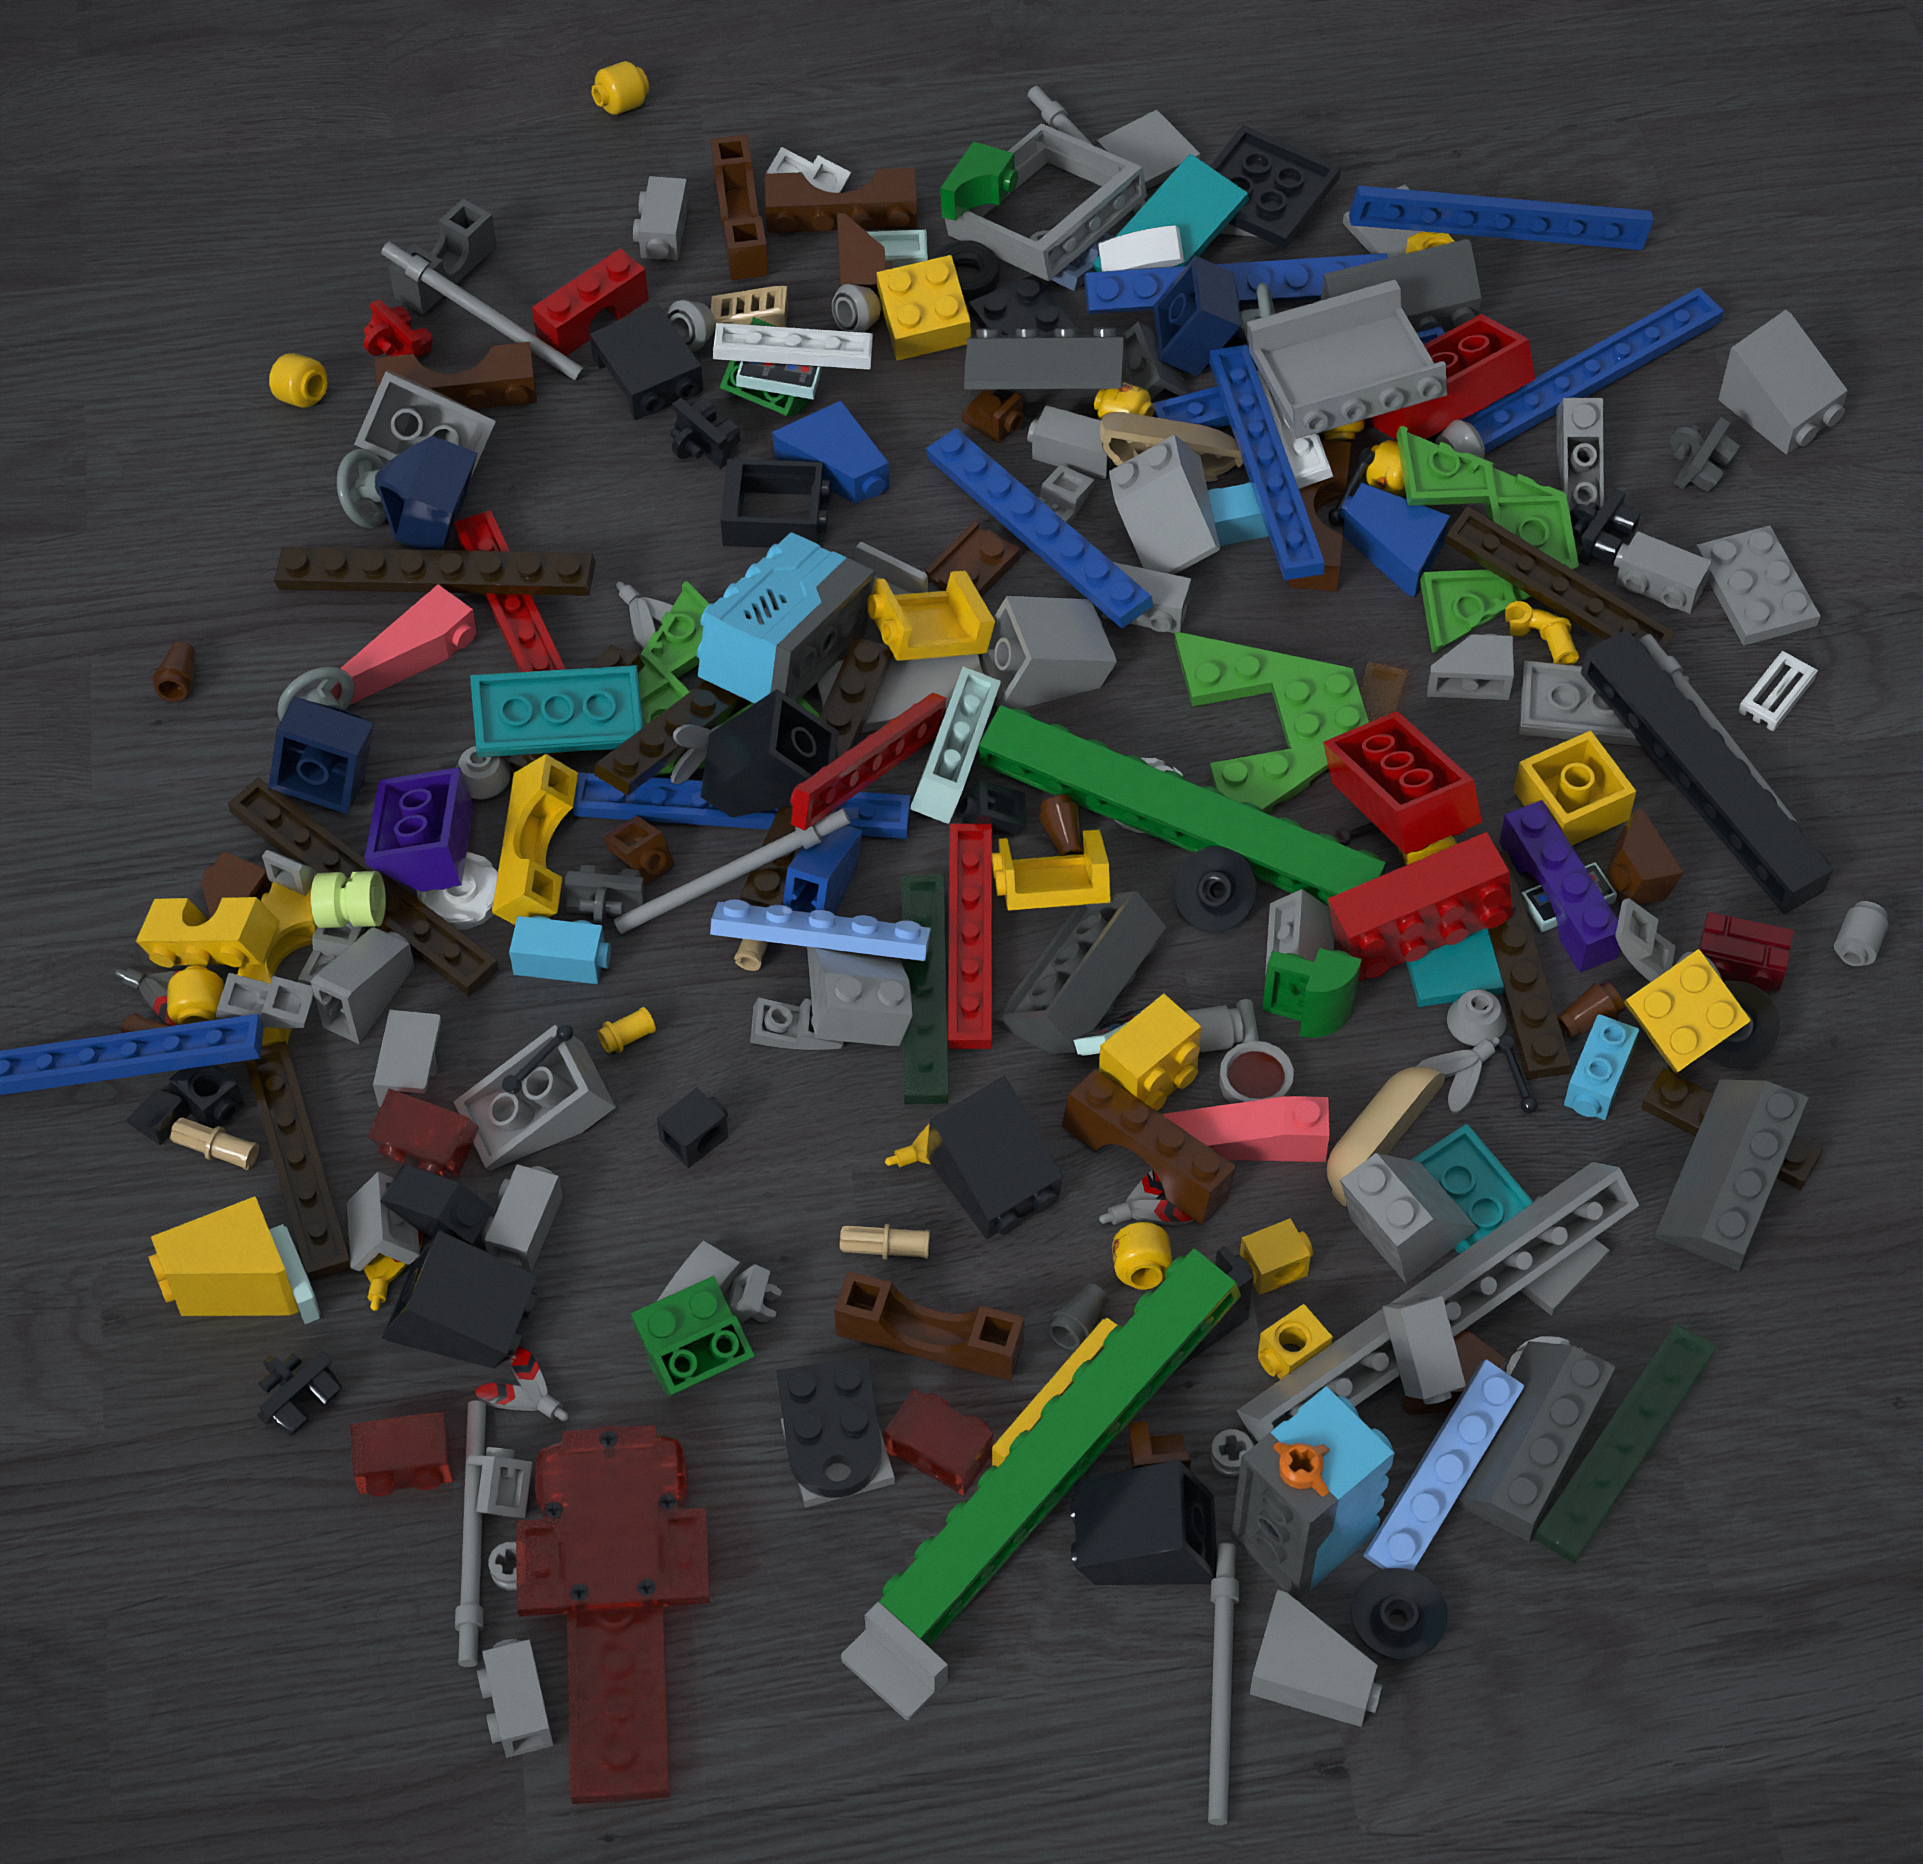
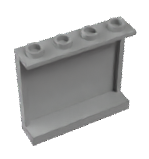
[1247,279,1447,439]

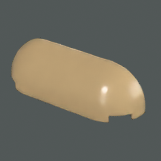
[1099,412,1243,482]
[1327,1066,1445,1207]

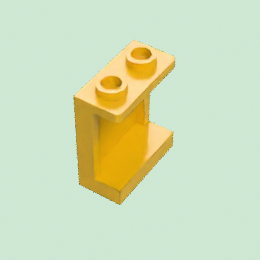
[867,571,995,661]
[992,830,1110,911]

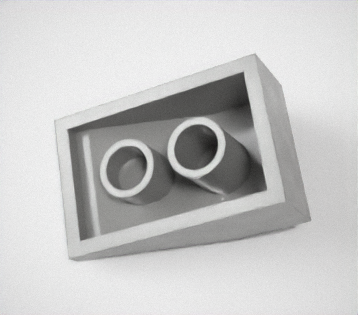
[354,370,496,477]
[1109,434,1220,575]
[807,947,913,1047]
[453,1025,616,1171]

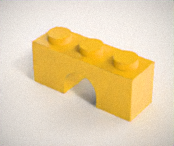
[136,897,280,968]

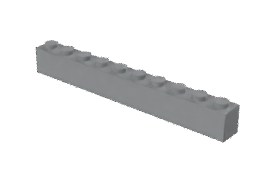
[1236,1162,1640,1445]

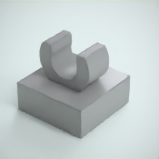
[727,1264,782,1324]

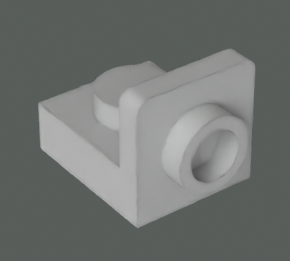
[467,1447,532,1518]

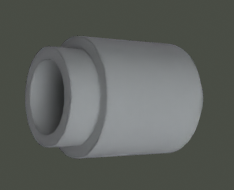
[1834,901,1889,966]
[1184,1005,1243,1053]

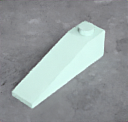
[910,666,1001,824]

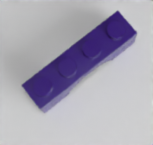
[1499,800,1620,973]

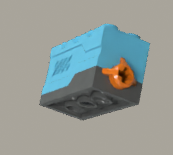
[697,532,875,703]
[1231,1386,1395,1601]

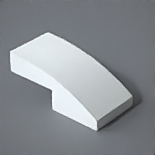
[764,147,851,193]
[1098,225,1184,272]

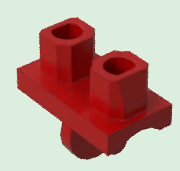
[363,299,433,360]

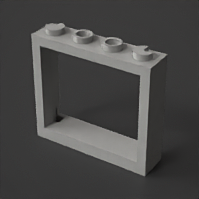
[945,123,1147,281]

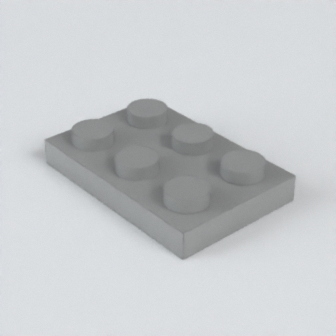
[1694,526,1820,646]

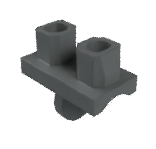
[1670,417,1740,492]
[565,865,644,925]

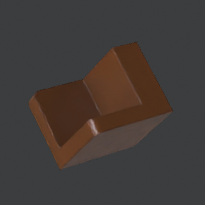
[1128,1421,1191,1470]

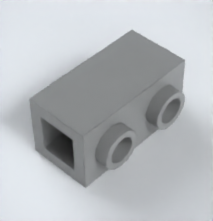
[633,176,689,261]
[1027,405,1114,480]
[1614,531,1712,614]
[1101,562,1191,633]
[481,1164,563,1273]
[1382,1293,1466,1404]
[477,1639,554,1758]

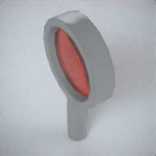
[1219,999,1294,1104]

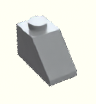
[1427,634,1514,700]

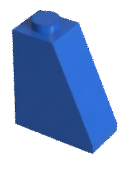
[772,401,889,504]
[1340,482,1450,597]
[783,826,862,947]

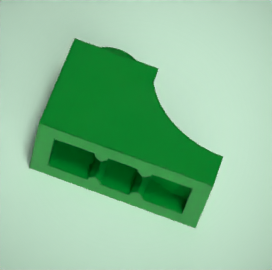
[940,141,1019,221]

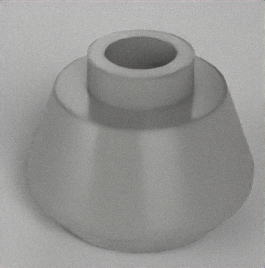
[832,284,881,333]
[667,300,715,352]
[1435,420,1485,459]
[455,746,510,800]
[1447,989,1507,1046]

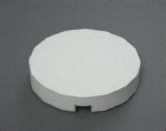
[417,852,498,930]

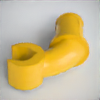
[1505,601,1579,665]

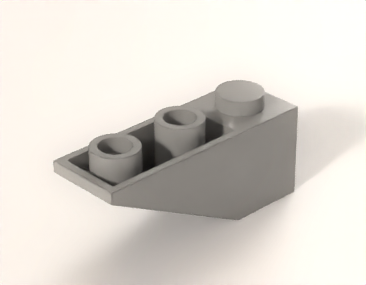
[1556,398,1604,512]

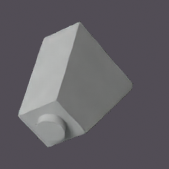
[310,927,415,1044]
[1250,1590,1383,1727]

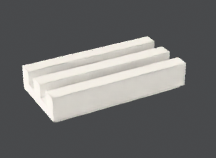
[1738,651,1818,732]

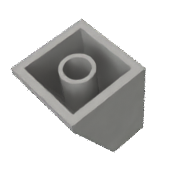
[1718,310,1848,455]
[978,596,1117,710]
[1340,1153,1477,1284]

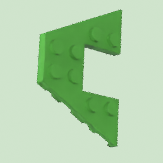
[1396,426,1579,653]
[638,581,820,776]
[1174,632,1369,814]

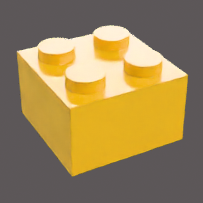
[876,255,971,361]
[1513,730,1636,846]
[1623,949,1751,1073]
[1099,994,1201,1111]

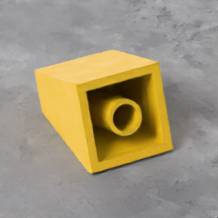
[148,1196,299,1316]

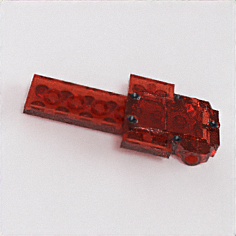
[516,1425,710,1804]

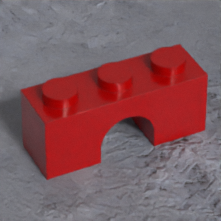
[532,248,649,356]

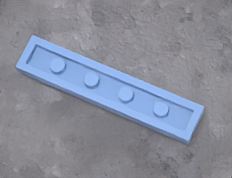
[710,899,931,961]
[1363,1359,1525,1571]

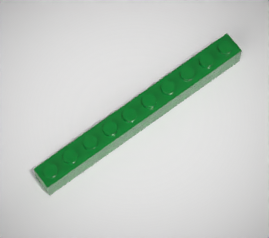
[978,705,1386,907]
[879,1248,1241,1648]

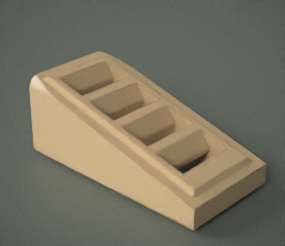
[711,286,788,329]

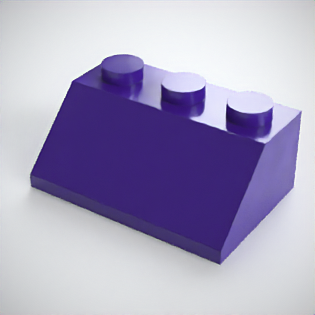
[364,767,474,892]

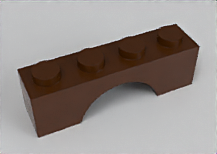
[710,134,769,280]
[764,168,917,233]
[374,342,537,410]
[1289,440,1351,592]
[1061,1069,1237,1225]
[834,1271,1025,1381]

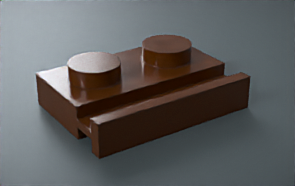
[925,521,1020,598]

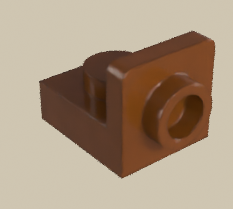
[962,389,1024,444]
[603,815,674,885]

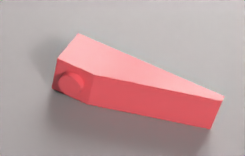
[331,585,477,705]
[1162,1096,1330,1162]

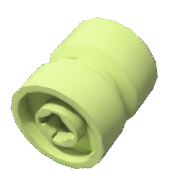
[311,871,386,928]

